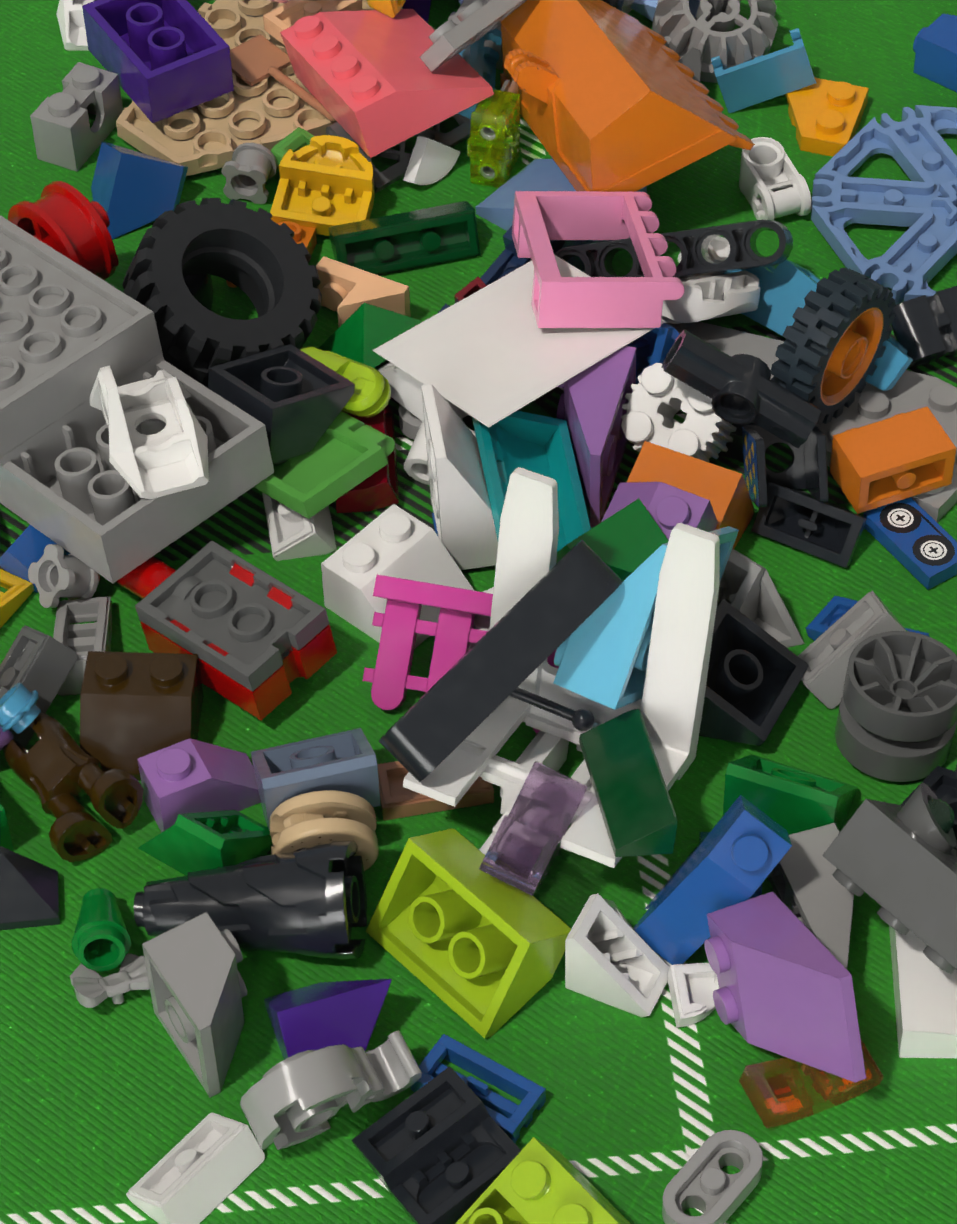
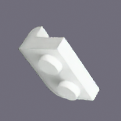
[661,270,761,324]

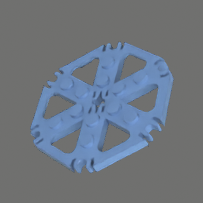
[811,105,957,305]

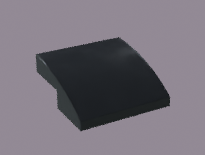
[352,1066,521,1224]

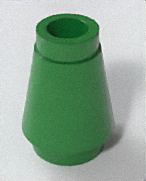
[72,888,131,971]

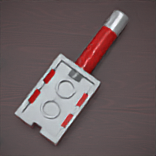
[116,541,337,720]

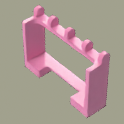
[512,191,684,328]

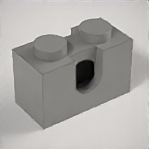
[30,62,123,172]

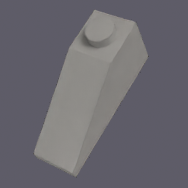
[768,823,854,969]

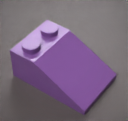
[556,346,636,527]
[704,891,866,1083]

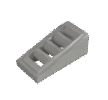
[53,596,112,696]

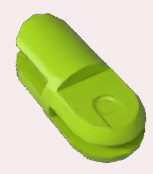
[300,347,391,418]

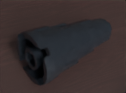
[134,841,367,960]

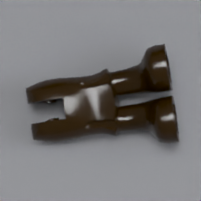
[2,712,144,862]

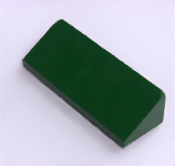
[328,201,481,275]
[579,709,677,857]

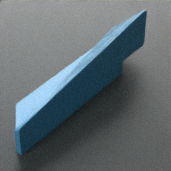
[724,259,913,391]

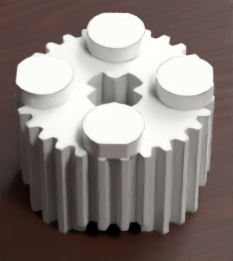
[621,363,736,463]

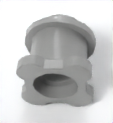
[221,143,278,205]
[28,544,100,608]

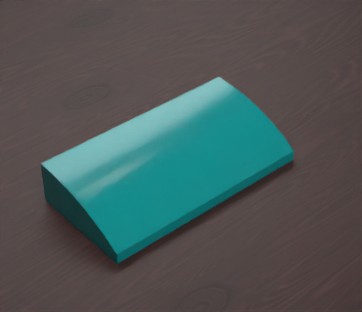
[472,411,591,552]

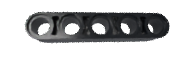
[555,220,793,278]
[379,540,623,783]

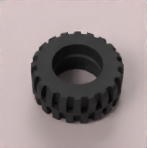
[122,198,322,388]

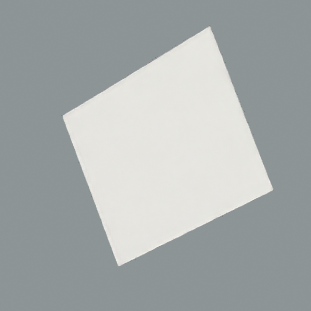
[373,254,665,428]

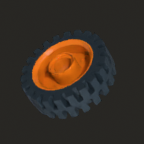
[771,268,896,425]

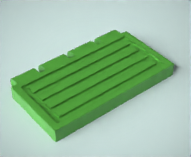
[254,411,395,519]

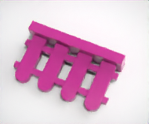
[362,574,559,734]

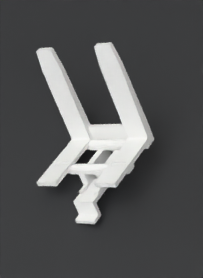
[403,467,720,894]

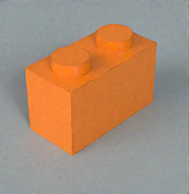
[830,406,956,514]

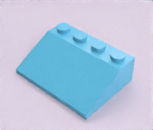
[553,526,739,710]

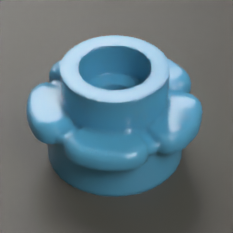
[0,682,41,734]

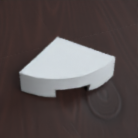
[403,136,460,185]
[667,963,719,1028]

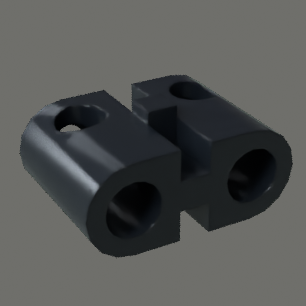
[890,286,957,368]

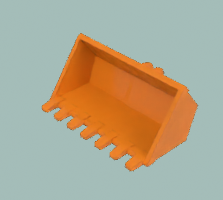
[500,0,755,192]

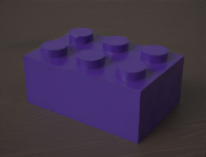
[82,0,234,123]

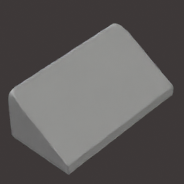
[798,590,907,709]

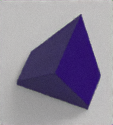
[264,979,392,1060]

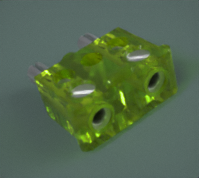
[467,79,520,188]

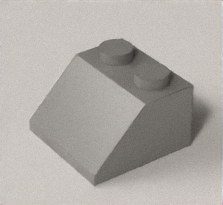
[142,912,247,1098]

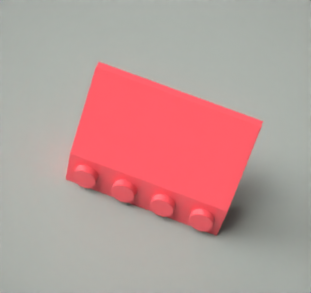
[280,9,494,158]

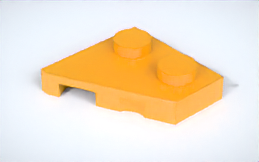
[784,77,869,157]

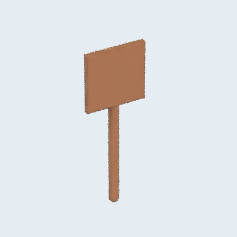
[230,34,336,122]

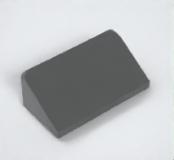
[0,625,78,747]

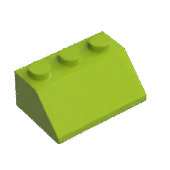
[366,828,571,1038]

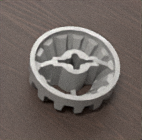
[652,0,778,83]

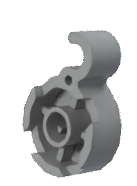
[240,1030,422,1150]

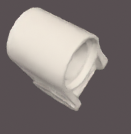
[739,137,811,221]

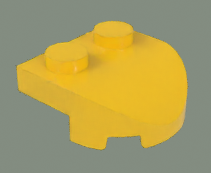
[270,135,375,236]

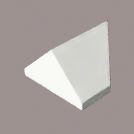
[565,893,669,1018]

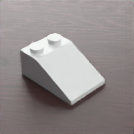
[421,384,498,570]

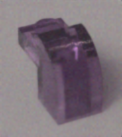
[479,761,589,896]

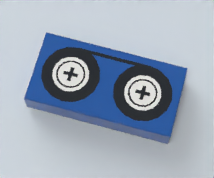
[863,497,957,590]

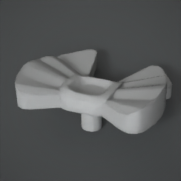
[70,954,150,1008]

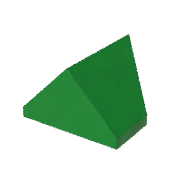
[318,303,423,369]
[138,810,273,876]

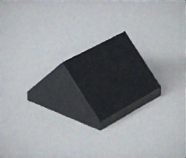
[699,599,809,746]

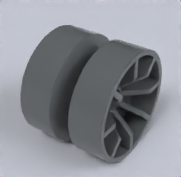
[835,631,957,782]

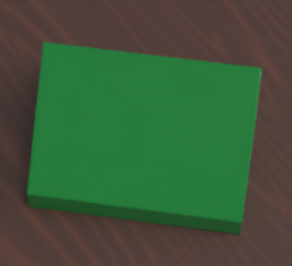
[723,754,858,835]

